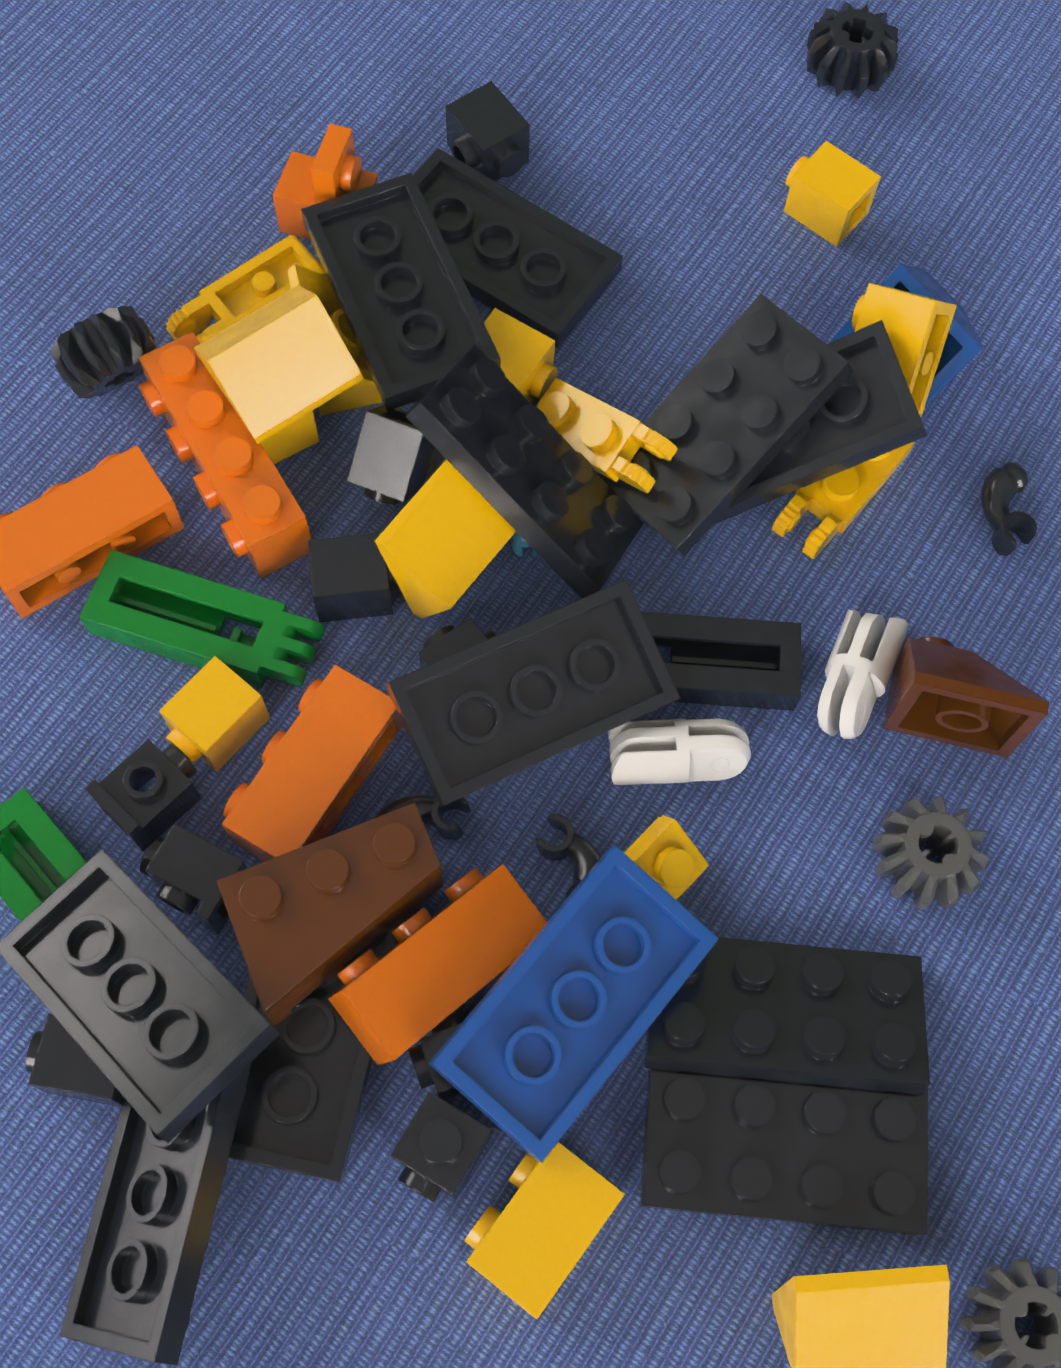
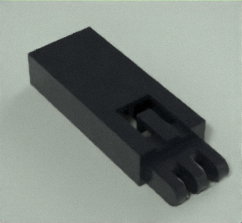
[641,612,801,711]

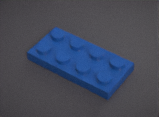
[428,845,719,1162]

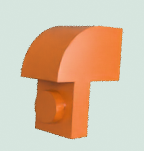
[273,123,378,240]

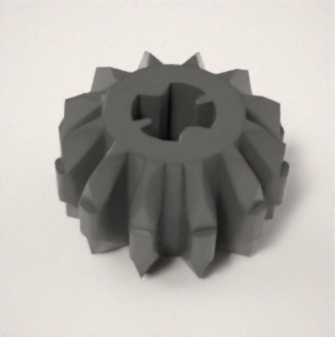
[872,796,990,910]
[959,1259,1061,1368]

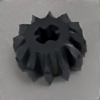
[806,1,898,99]
[50,306,157,399]

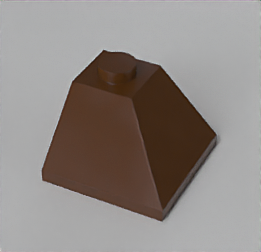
[883,637,1049,758]

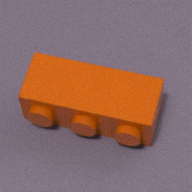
[0,445,185,619]
[222,665,403,862]
[328,864,547,1065]

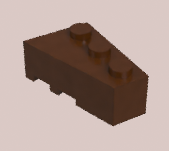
[217,803,443,1026]

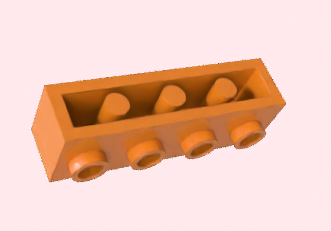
[138,332,312,578]

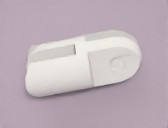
[817,609,909,739]
[608,719,751,785]

